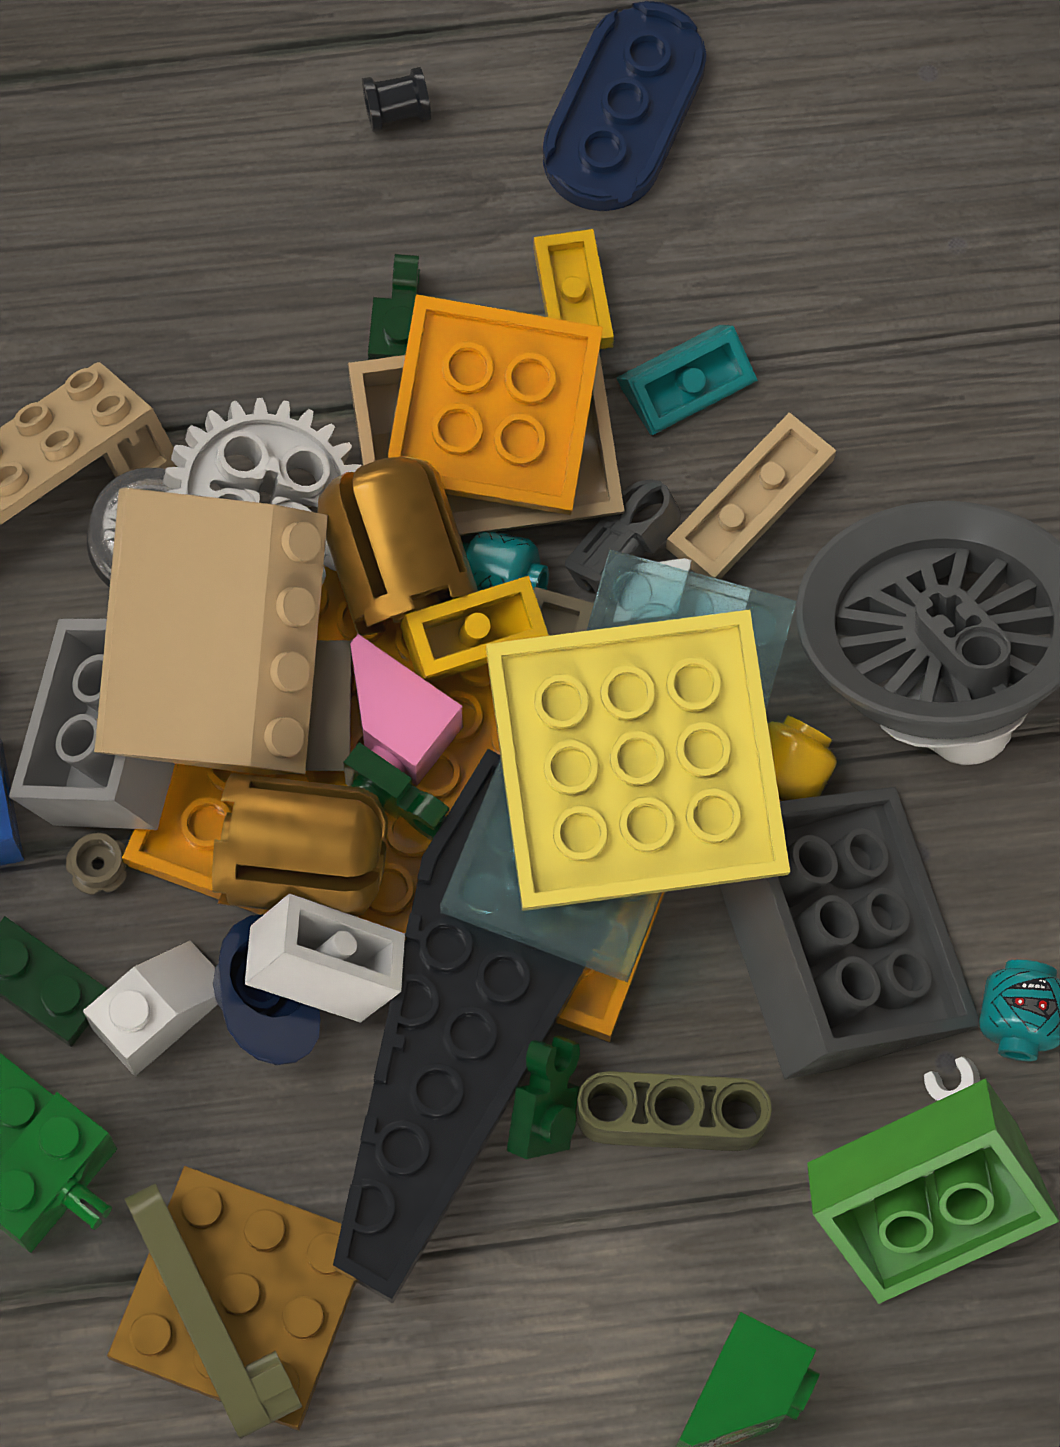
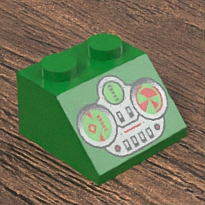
[676,1312,820,1447]

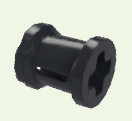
[362,67,431,132]

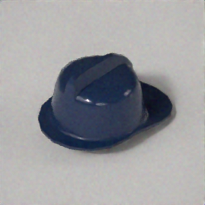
[213,914,320,1065]

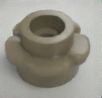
[66,833,128,895]

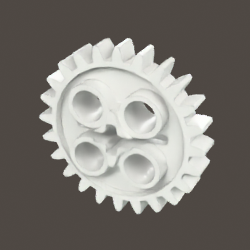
[163,398,362,584]

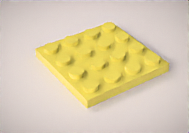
[486,610,790,911]

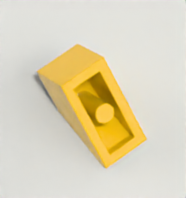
[400,575,549,683]

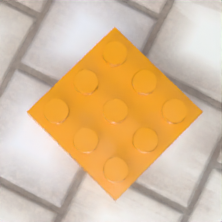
[388,294,603,515]

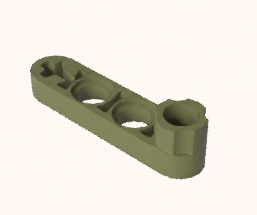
[125,1184,303,1439]

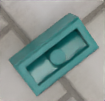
[616,325,758,435]

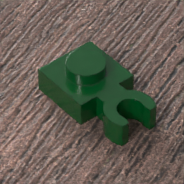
[343,742,449,840]
[506,1036,580,1160]

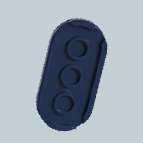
[543,1,706,211]

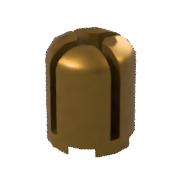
[318,457,478,636]
[212,773,388,917]

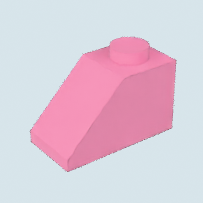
[350,634,463,786]

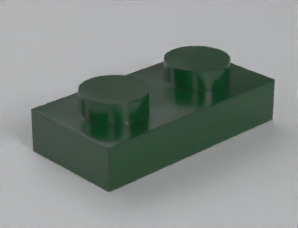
[0,916,108,1047]

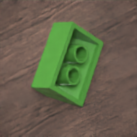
[807,1078,1059,1304]

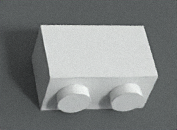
[245,893,405,1023]

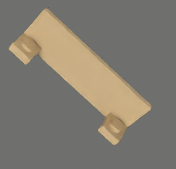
[0,362,176,525]

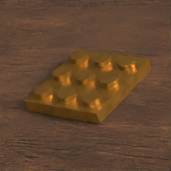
[107,1166,356,1431]

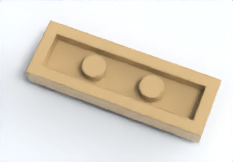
[666,412,836,583]

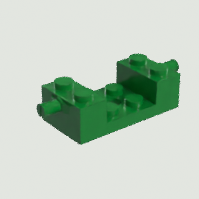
[0,1053,117,1253]

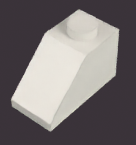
[83,941,218,1077]

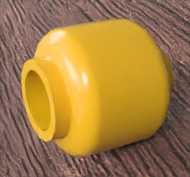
[768,715,837,801]

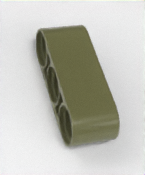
[576,1071,772,1151]

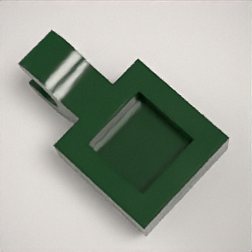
[368,254,420,360]

